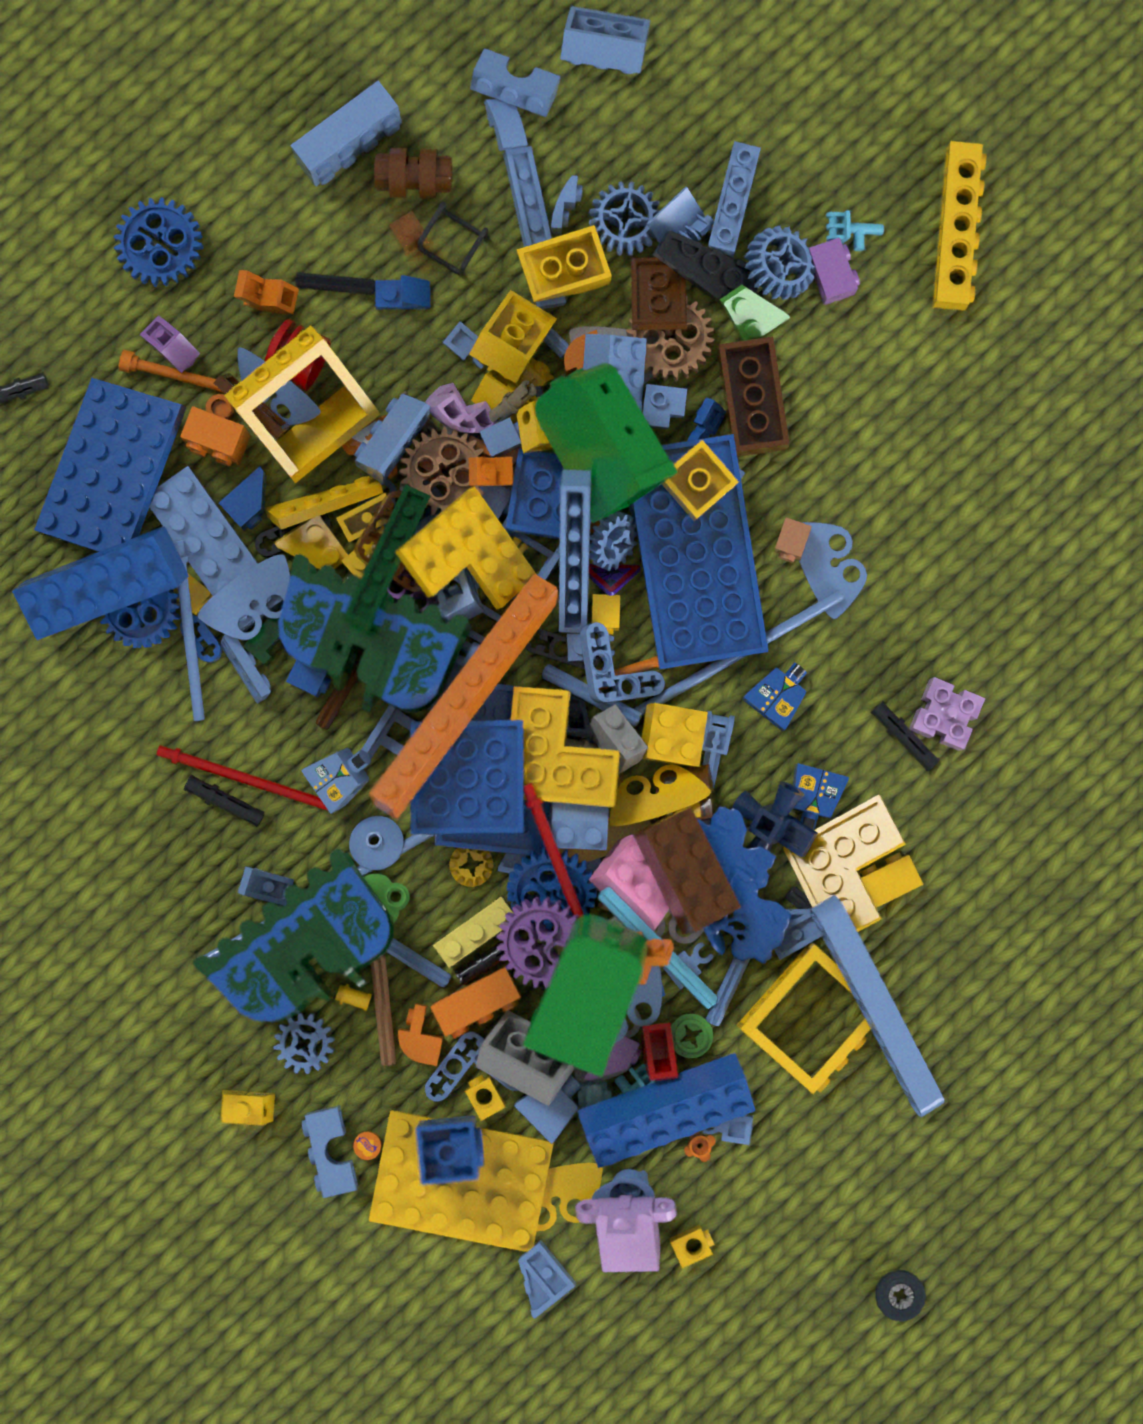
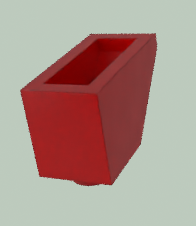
[640,1023,678,1081]

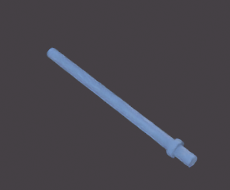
[172,539,205,721]

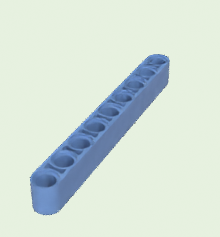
[810,895,945,1117]

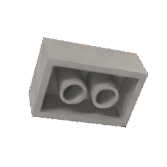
[475,1010,575,1106]

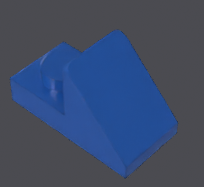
[375,275,430,310]

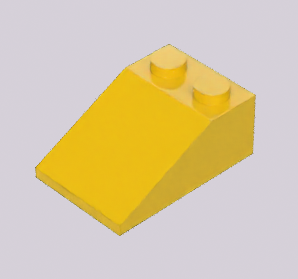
[516,225,612,302]
[469,290,557,383]

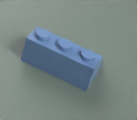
[560,6,650,74]
[354,393,430,484]

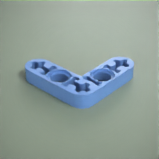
[580,622,665,703]
[425,1031,518,1102]

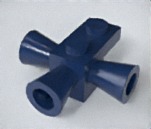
[732,781,818,857]

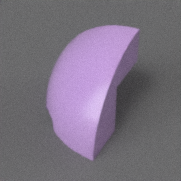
[425,383,497,433]

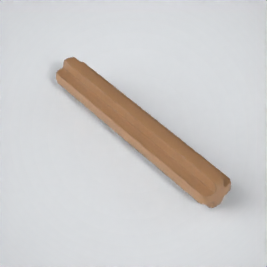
[371,956,396,1066]

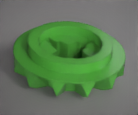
[671,1013,713,1058]

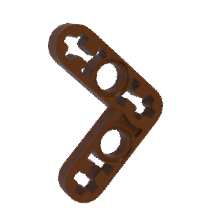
[355,490,422,592]

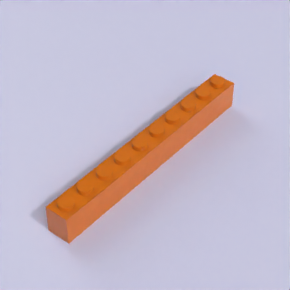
[369,574,559,820]

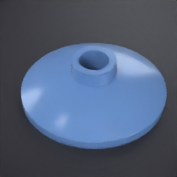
[349,816,404,870]

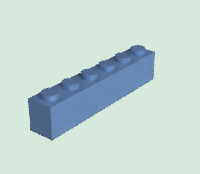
[559,470,591,633]

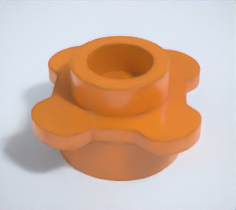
[684,1132,716,1162]

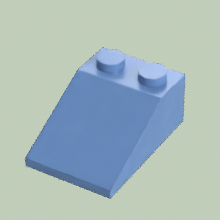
[551,802,609,850]

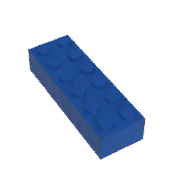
[12,526,189,640]
[577,1053,756,1168]

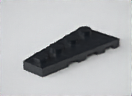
[652,231,759,307]

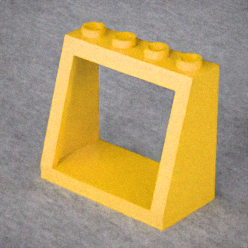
[224,325,380,483]
[736,943,871,1094]

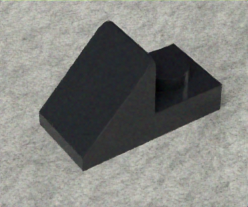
[566,695,592,739]

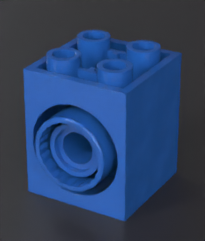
[416,1115,484,1185]

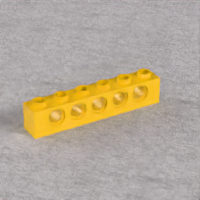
[933,141,986,310]

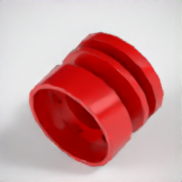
[265,319,331,391]

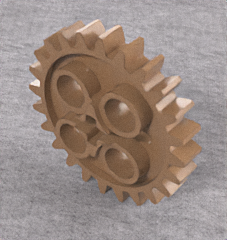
[626,296,714,382]
[399,427,485,516]

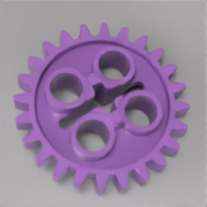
[497,897,579,988]

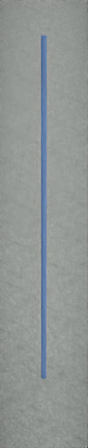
[205,590,845,958]

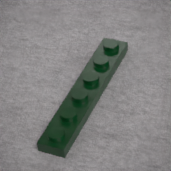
[341,484,431,632]

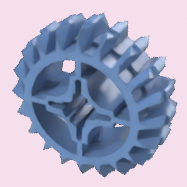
[589,182,660,255]
[744,225,816,300]

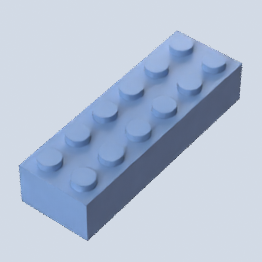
[150,466,284,633]

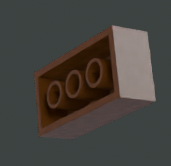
[717,337,790,457]
[633,806,741,935]

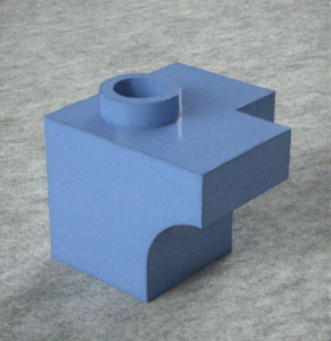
[643,384,687,430]

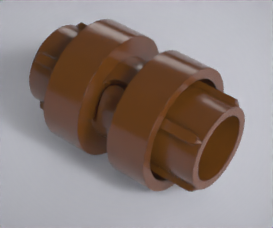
[374,147,453,199]

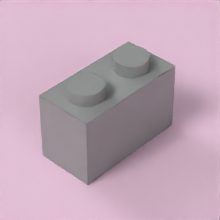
[590,704,648,774]

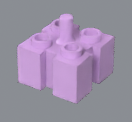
[909,677,985,751]

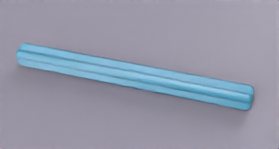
[598,887,718,1009]

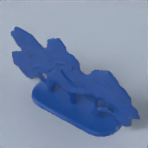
[697,807,791,964]

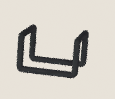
[417,202,488,276]

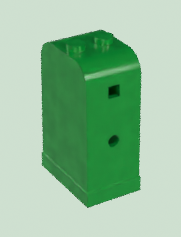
[535,363,678,523]
[522,915,648,1077]

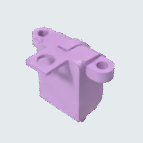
[576,1195,676,1272]

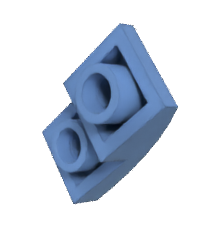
[484,99,528,151]
[551,175,582,235]

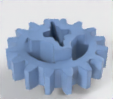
[589,511,637,571]
[274,1013,335,1074]

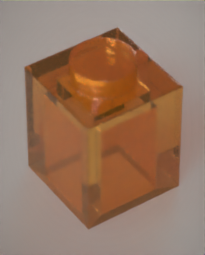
[389,211,428,256]

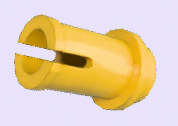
[335,984,372,1011]

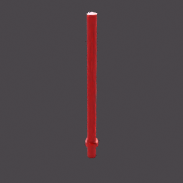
[156,745,328,811]
[523,782,584,918]

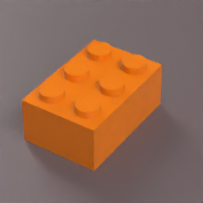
[430,965,521,1038]

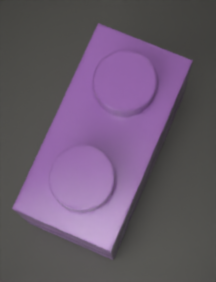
[809,238,860,305]

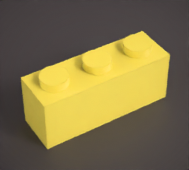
[433,896,514,968]

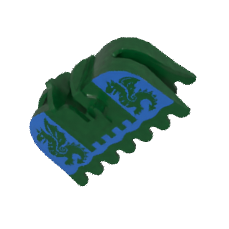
[279,554,472,713]
[192,849,395,1022]

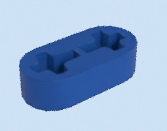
[180,615,222,663]

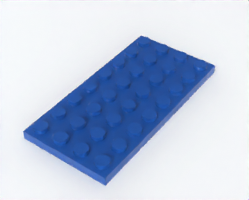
[633,434,769,669]

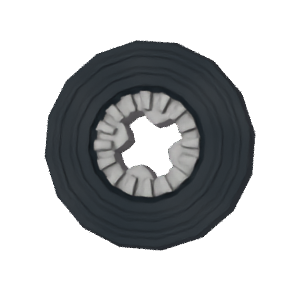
[875,1270,926,1322]

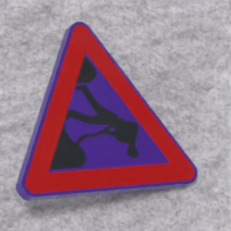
[589,564,641,596]

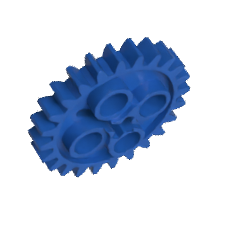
[114,197,203,287]
[100,587,181,648]
[507,847,597,930]

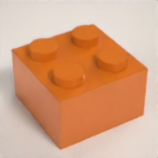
[180,406,251,467]

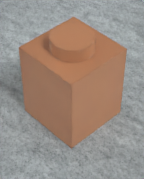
[775,518,812,563]

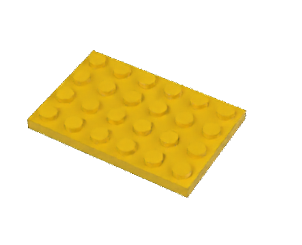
[369,1110,554,1252]

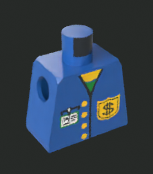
[742,662,807,732]
[793,763,849,830]

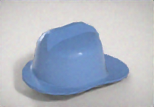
[592,1169,655,1199]

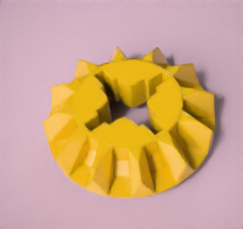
[449,848,493,887]

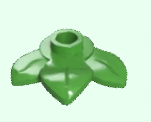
[364,874,410,923]

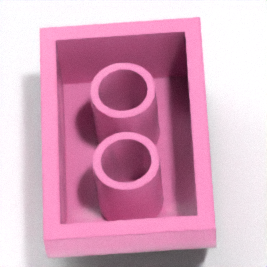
[589,834,670,931]

